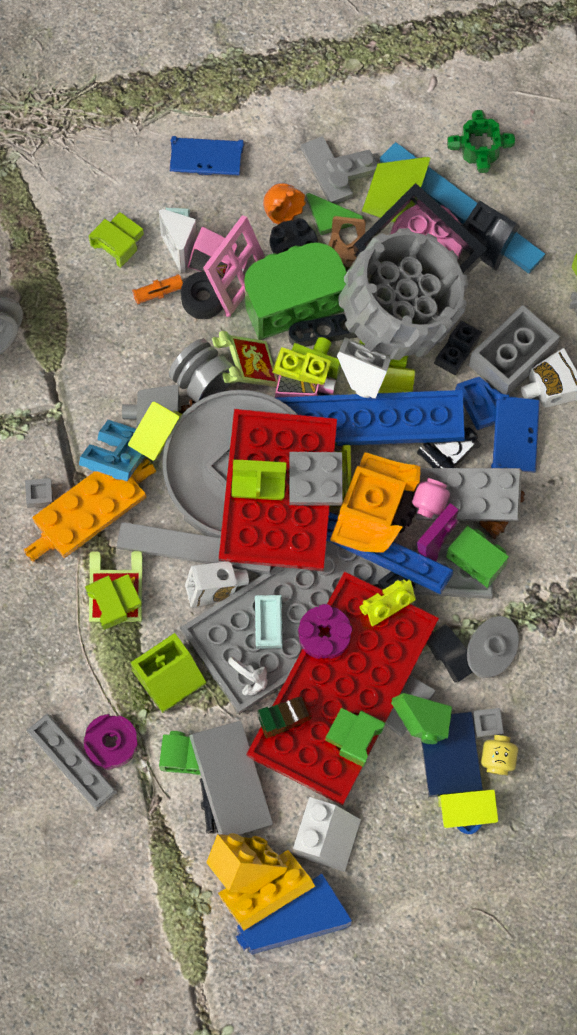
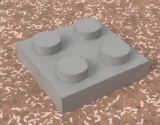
[289,452,342,505]

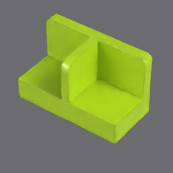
[232,460,286,500]

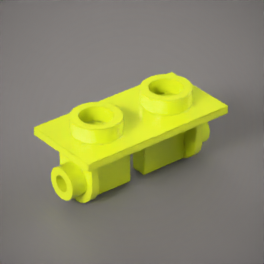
[360,580,416,627]

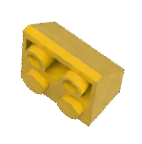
[206,833,287,894]

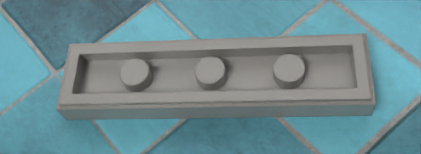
[27,713,117,811]

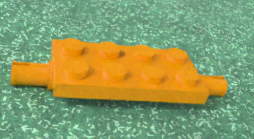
[23,459,156,563]

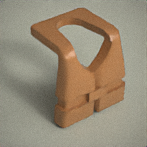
[328,216,366,270]

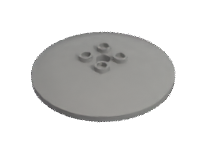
[163,390,297,537]

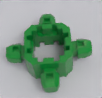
[447,110,515,173]

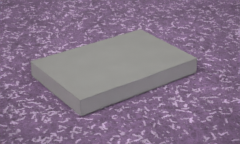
[414,543,493,599]

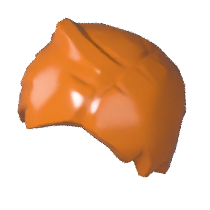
[263,183,306,224]

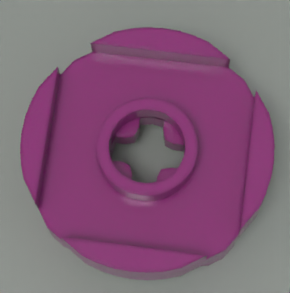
[298,604,352,659]
[84,714,138,770]

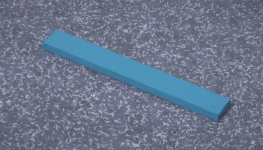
[380,142,545,274]

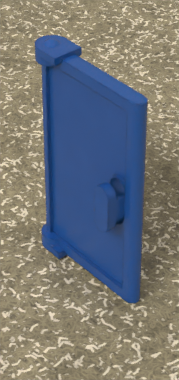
[170,136,244,175]
[491,394,540,473]

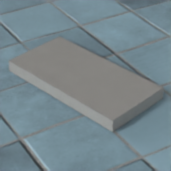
[189,720,273,835]

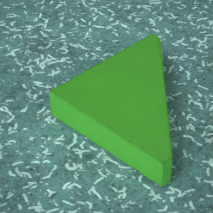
[306,193,363,235]

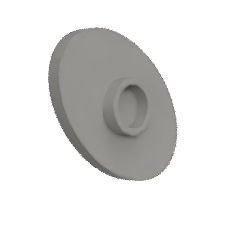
[467,616,519,678]

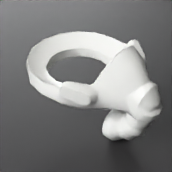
[228,657,268,696]

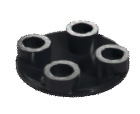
[269,218,318,254]

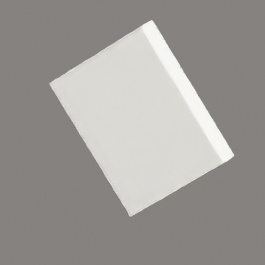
[159,209,197,274]

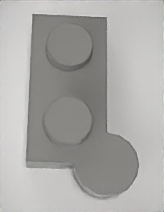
[326,149,377,189]

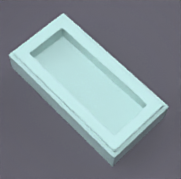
[255,595,282,649]

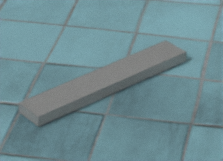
[116,522,272,574]

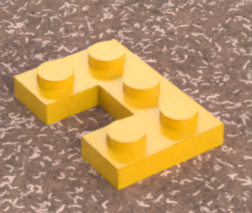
[218,850,315,931]

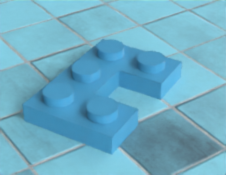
[79,420,145,481]

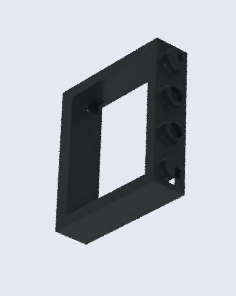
[354,183,487,314]

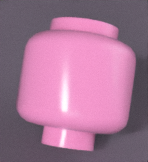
[412,478,450,519]

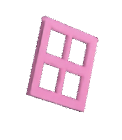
[203,215,265,317]

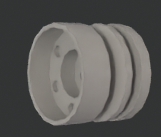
[169,338,233,403]

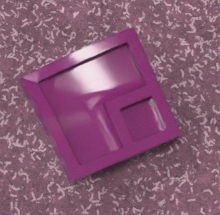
[417,503,459,562]

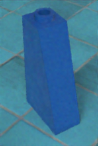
[235,874,352,955]

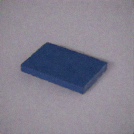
[421,712,483,798]

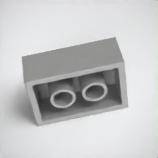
[469,305,560,395]

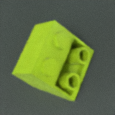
[131,633,206,713]

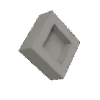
[25,478,53,508]
[473,708,504,739]

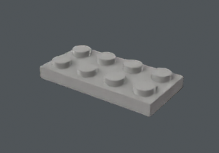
[416,468,522,522]

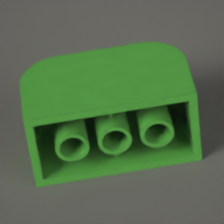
[244,243,347,340]

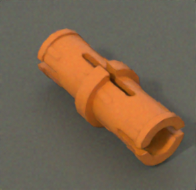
[132,274,183,305]

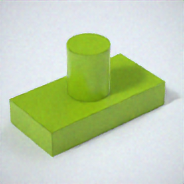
[291,337,341,379]

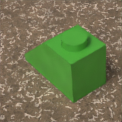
[391,693,452,744]

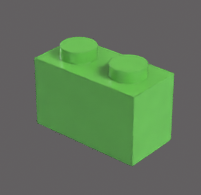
[446,525,509,588]

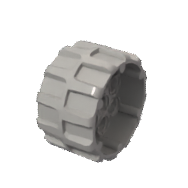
[339,228,469,360]

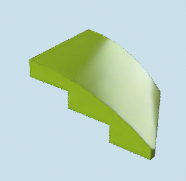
[362,157,431,222]

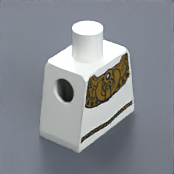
[521,348,577,408]
[185,561,249,608]

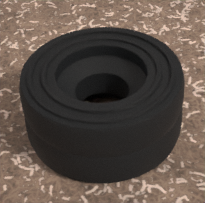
[181,272,223,319]

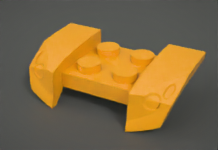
[330,452,420,552]

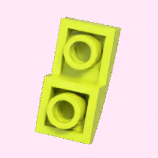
[272,347,331,385]

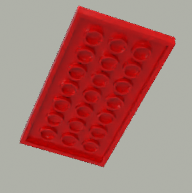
[246,571,439,806]

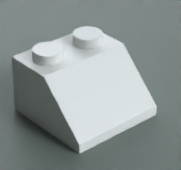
[337,338,391,398]
[293,797,361,872]

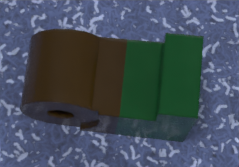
[257,696,312,739]

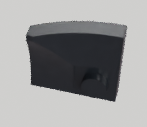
[463,200,520,271]

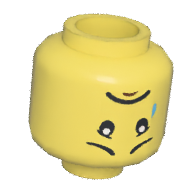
[481,735,518,776]

